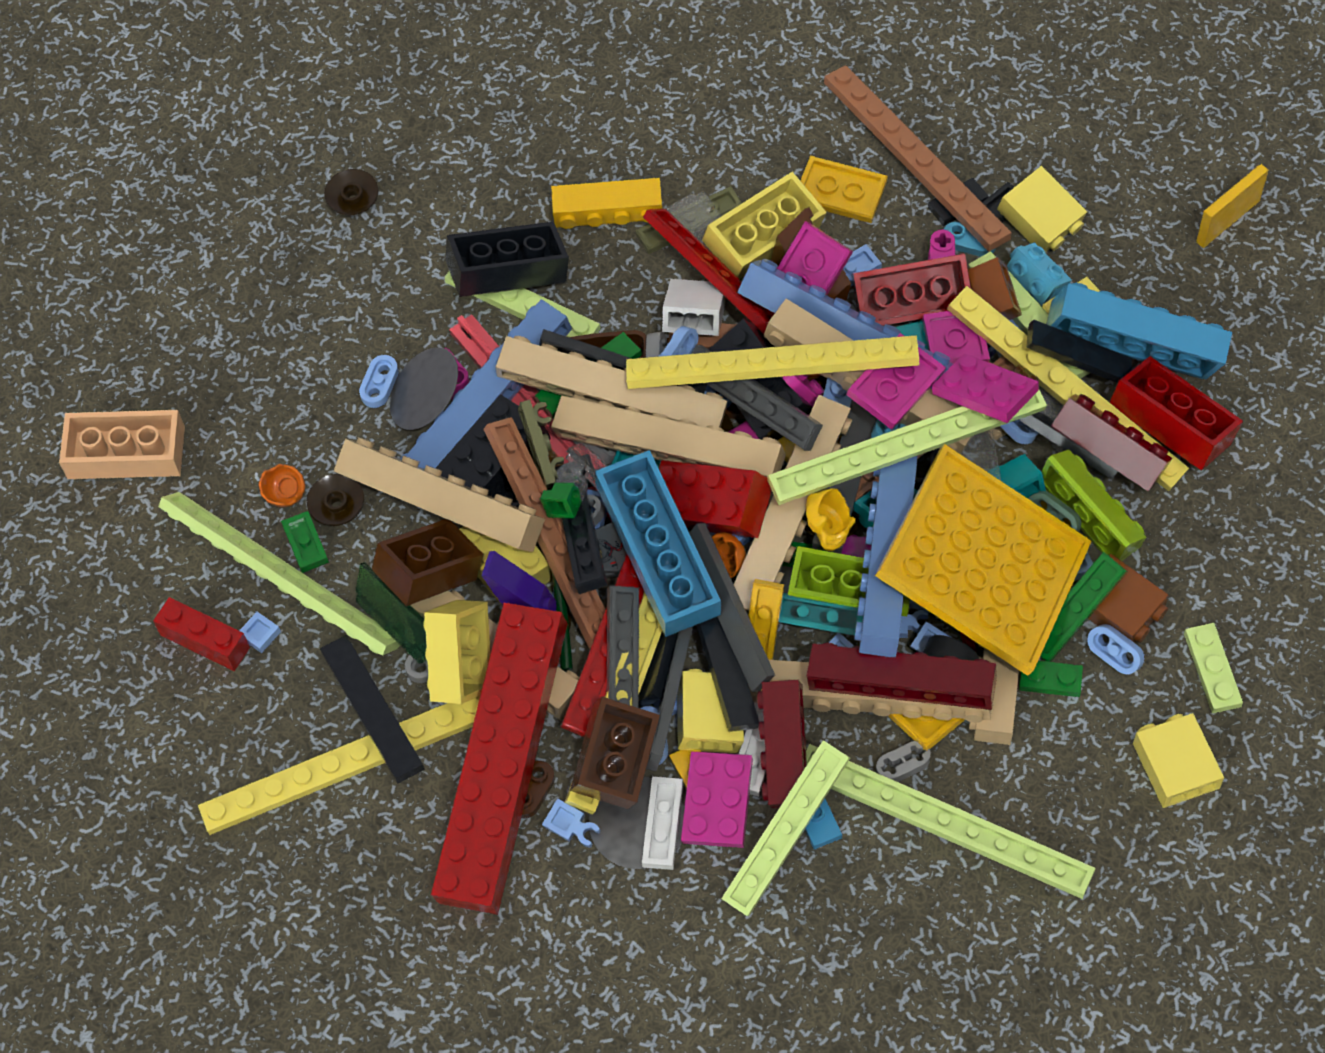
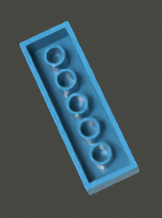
[1046,283,1232,380]
[595,450,721,637]

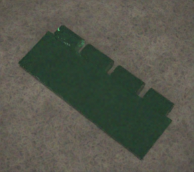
[356,562,427,664]

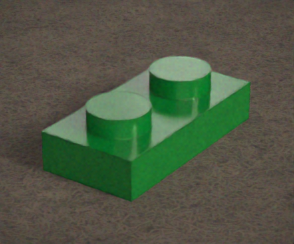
[281,511,329,573]
[1019,661,1083,697]

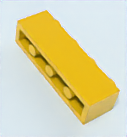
[551,178,662,229]

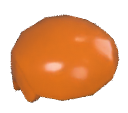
[258,464,306,508]
[711,532,746,578]

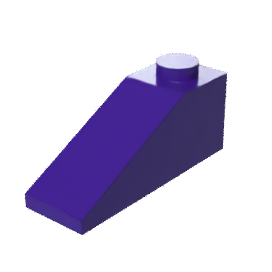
[481,551,556,611]

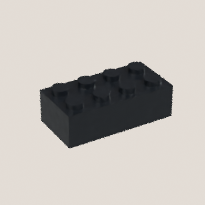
[445,221,569,297]
[708,318,813,441]
[436,394,551,498]

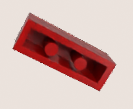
[153,597,250,672]

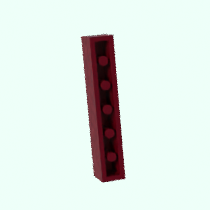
[806,643,997,710]

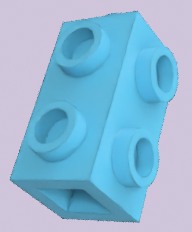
[1007,242,1072,305]

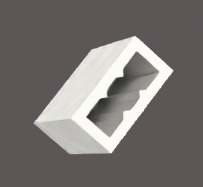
[662,279,725,336]

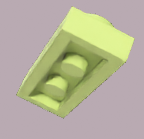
[1184,623,1243,714]

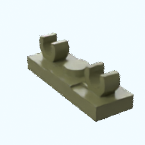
[518,400,569,490]

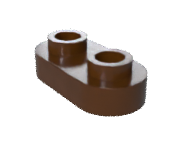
[521,761,555,819]

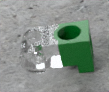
[540,462,588,518]

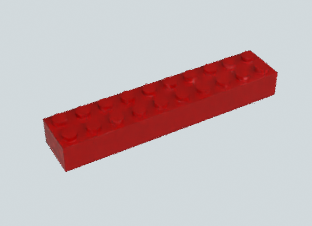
[431,603,567,915]

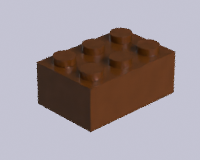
[372,519,484,606]
[570,697,660,809]

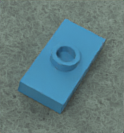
[805,799,842,849]

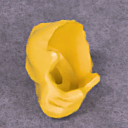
[806,488,855,551]

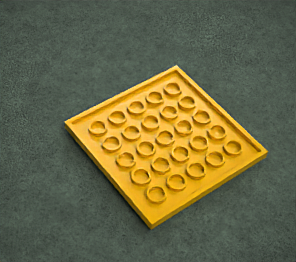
[875,444,1092,676]

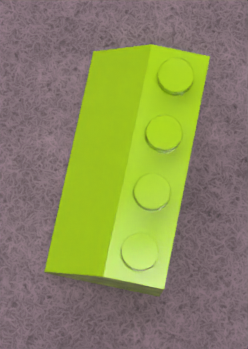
[1042,450,1146,561]
[788,546,910,617]

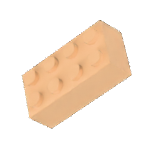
[59,410,185,479]

